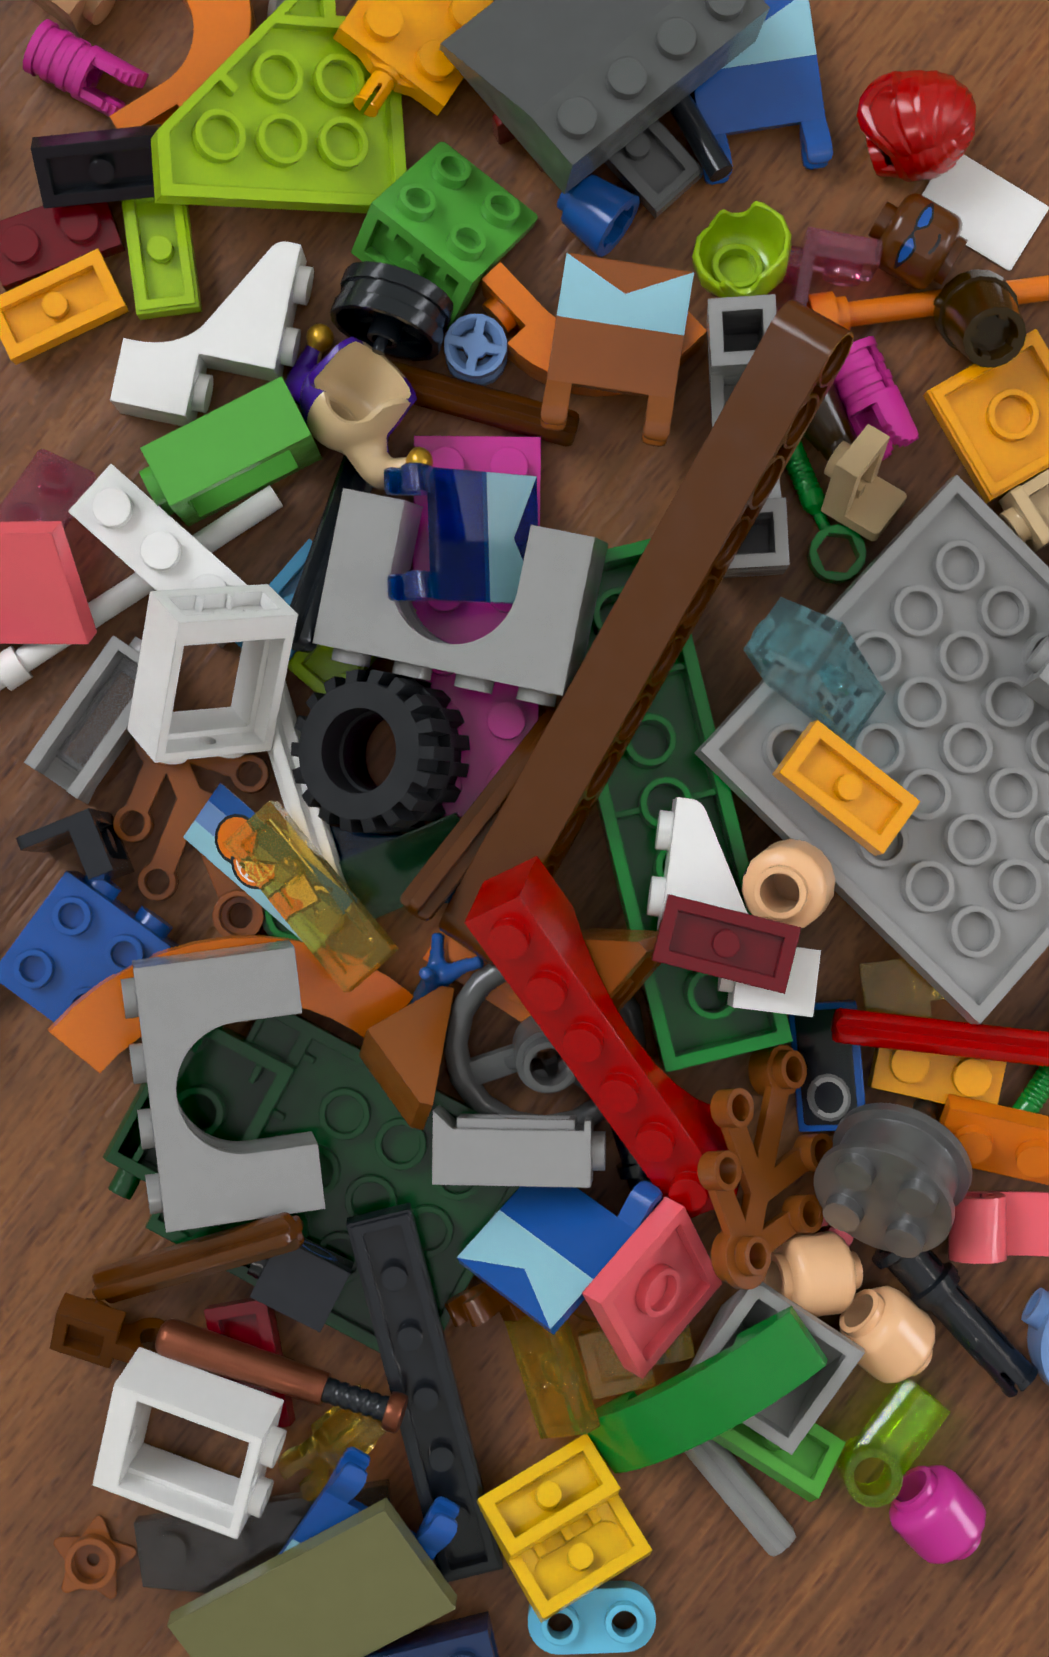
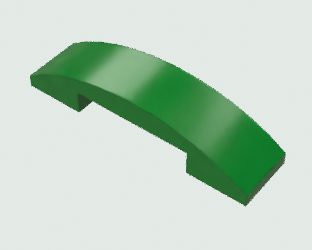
[579,1306,828,1474]

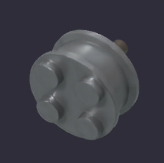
[814,1099,972,1258]

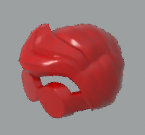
[856,70,976,182]

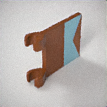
[540,252,694,447]

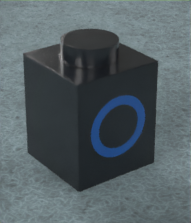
[247,1237,354,1332]

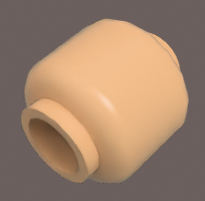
[742,839,835,929]
[763,1231,863,1317]
[839,1286,935,1384]

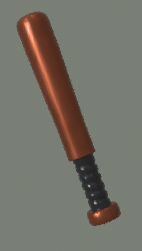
[155,1319,408,1433]

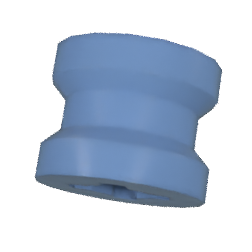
[444,314,507,386]

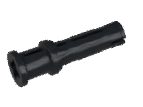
[872,1249,1038,1398]

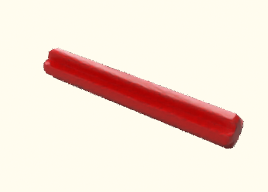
[831,1008,1049,1067]

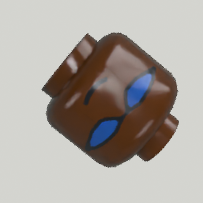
[868,193,968,290]

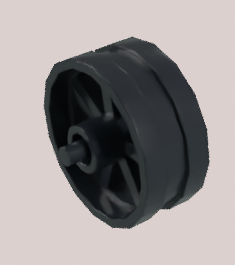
[330,261,453,361]

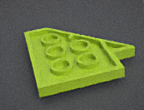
[151,0,407,213]

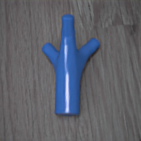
[407,932,484,1006]

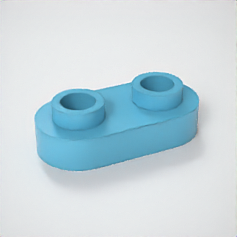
[528,1580,656,1655]

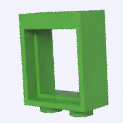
[139,376,322,527]

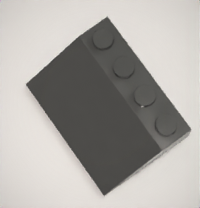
[440,0,770,194]

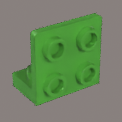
[351,142,538,329]

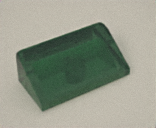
[338,812,461,923]

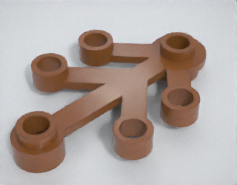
[113,709,294,936]
[697,1044,833,1290]

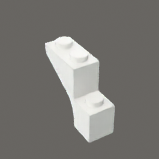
[110,241,314,426]
[647,797,821,1017]

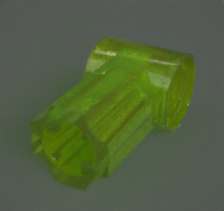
[836,1378,951,1508]

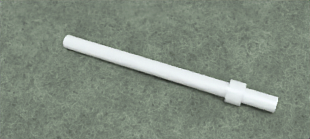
[0,485,283,691]

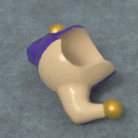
[285,323,433,490]

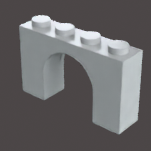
[706,294,790,578]
[312,488,608,707]
[121,940,326,1233]

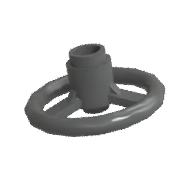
[443,963,647,1126]

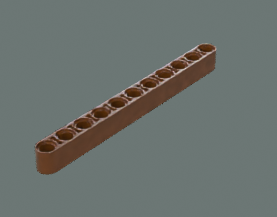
[439,299,854,966]

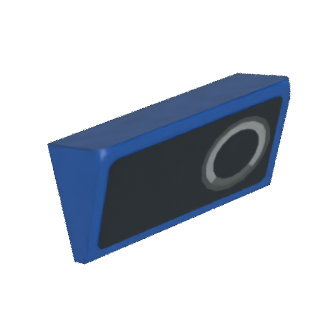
[788,999,865,1132]

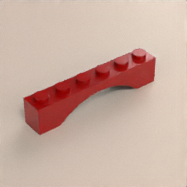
[464,856,740,1218]

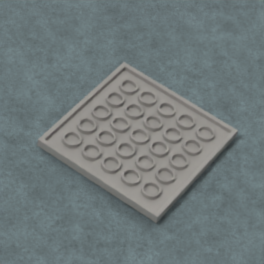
[694,475,1049,1024]

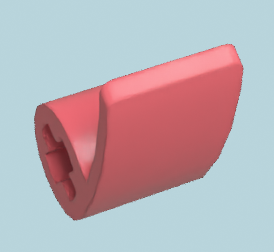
[948,1191,1049,1264]

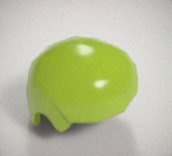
[692,201,791,298]

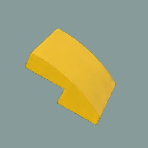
[477,1433,652,1623]

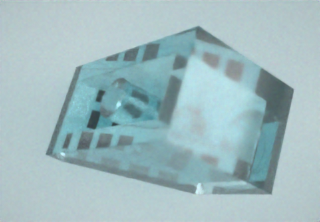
[743,597,886,745]

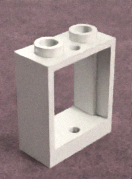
[127,584,298,764]
[92,1347,287,1539]

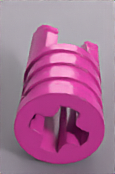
[23,19,149,117]
[834,336,919,461]

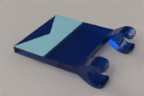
[384,463,538,604]

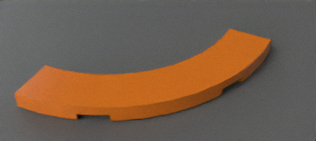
[48,935,413,1073]

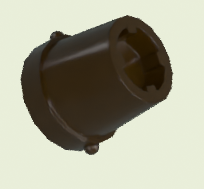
[933,269,1026,368]

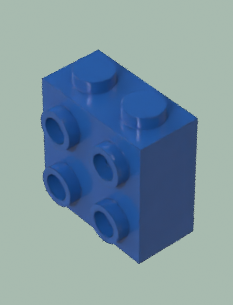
[0,871,179,1022]

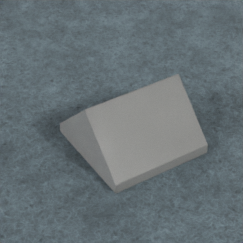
[689,1282,865,1455]

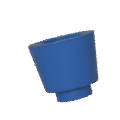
[557,174,640,257]

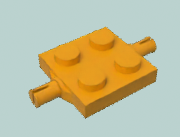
[333,0,494,117]

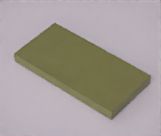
[167,1497,457,1657]

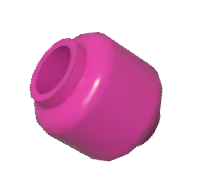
[889,1465,986,1564]

